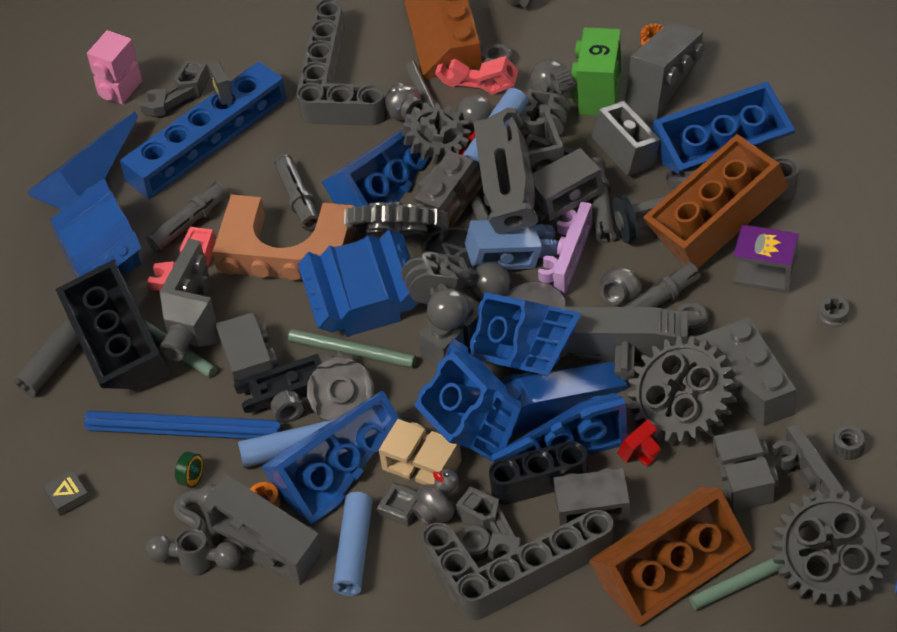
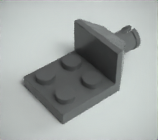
[159,239,220,362]

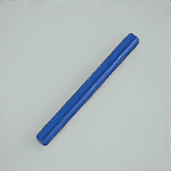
[84,410,282,439]

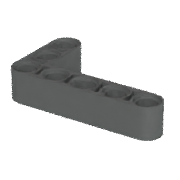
[297,0,387,126]
[422,510,614,620]

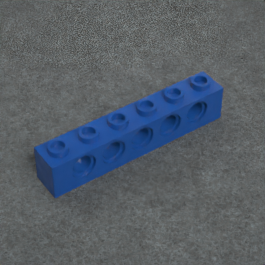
[120,61,287,199]

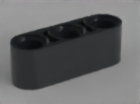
[489,441,588,504]

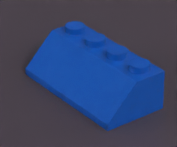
[652,81,795,174]

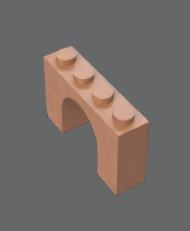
[212,195,356,280]

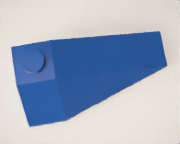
[27,111,138,209]

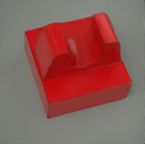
[617,419,661,467]

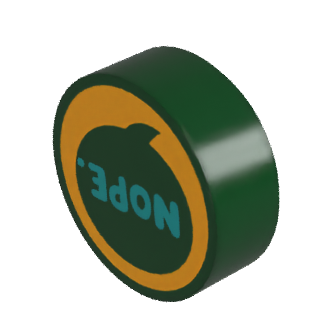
[175,452,204,488]

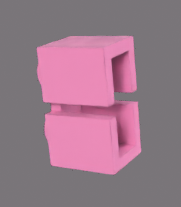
[87,30,142,105]

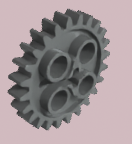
[344,202,449,236]
[627,335,738,446]
[772,488,891,607]

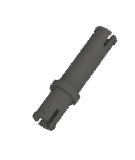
[274,154,319,231]
[591,157,617,243]
[146,181,229,253]
[623,262,700,308]

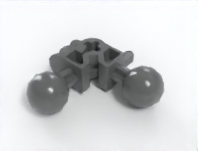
[456,59,571,139]
[401,251,511,331]

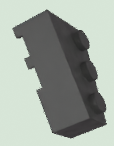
[625,21,704,120]
[692,317,796,426]
[202,474,323,585]

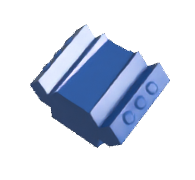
[49,178,141,278]
[298,229,419,337]
[470,292,582,376]
[414,338,521,461]

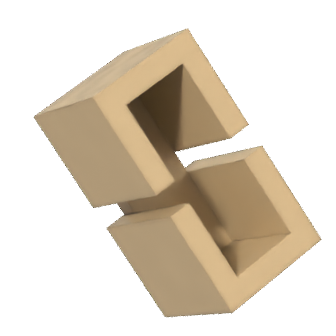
[379,419,462,485]

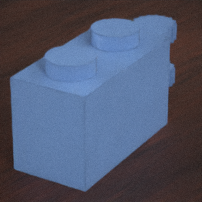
[465,220,558,270]

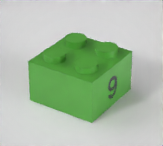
[572,27,622,116]

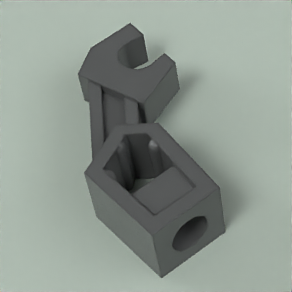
[140,59,210,117]
[456,486,520,560]

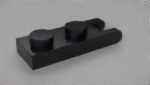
[234,353,322,413]

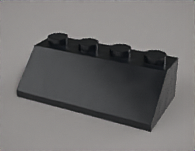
[55,259,171,389]

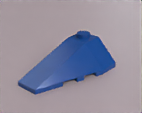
[321,130,429,207]
[499,361,628,437]
[261,391,401,525]
[492,393,627,463]

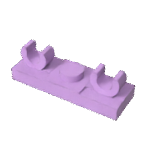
[538,202,593,296]

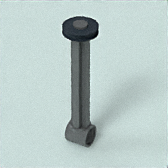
[613,156,799,244]

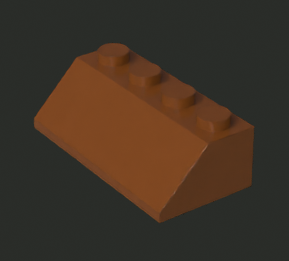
[404,0,482,80]
[643,134,789,269]
[589,486,752,626]

